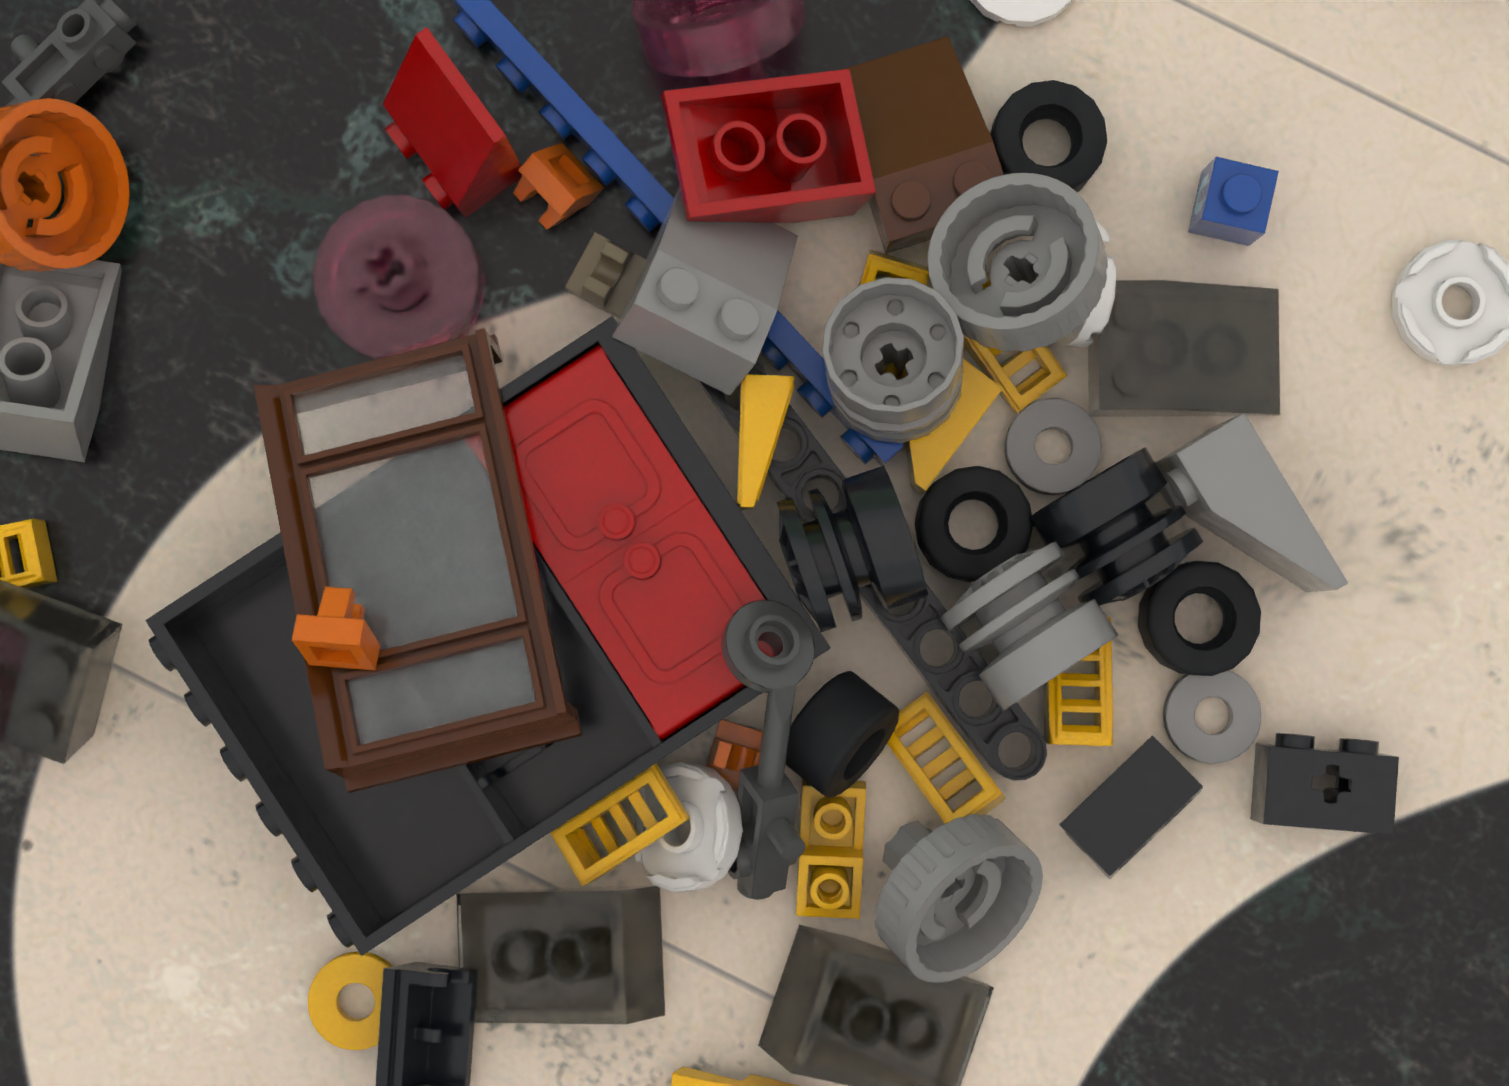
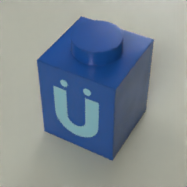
[1188,157,1279,246]

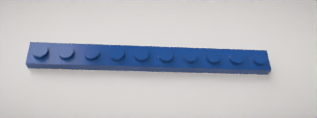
[452,0,904,466]

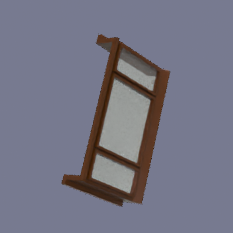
[253,328,583,793]

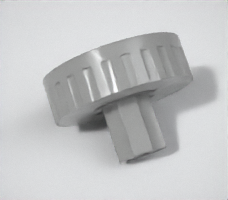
[928,173,1108,352]
[875,814,1043,983]

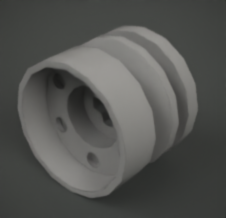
[822,277,964,443]
[941,541,1119,711]

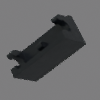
[1059,735,1203,879]
[375,962,478,1086]

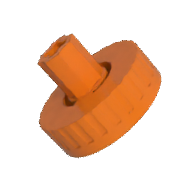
[0,98,129,272]

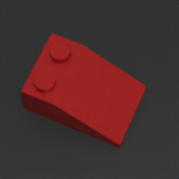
[382,27,522,218]
[661,69,876,223]

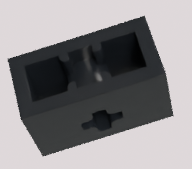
[1250,733,1399,835]

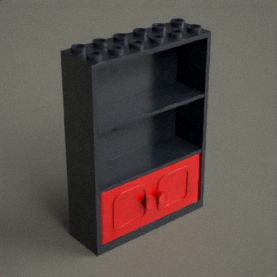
[145,316,831,956]

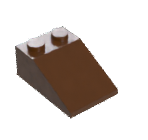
[842,36,1004,254]

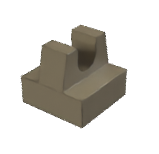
[565,232,646,319]

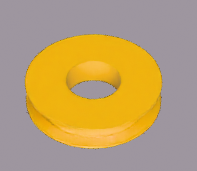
[308,951,393,1050]

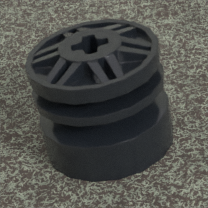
[1030,447,1203,606]
[776,466,928,632]

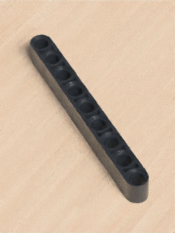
[694,361,1047,781]

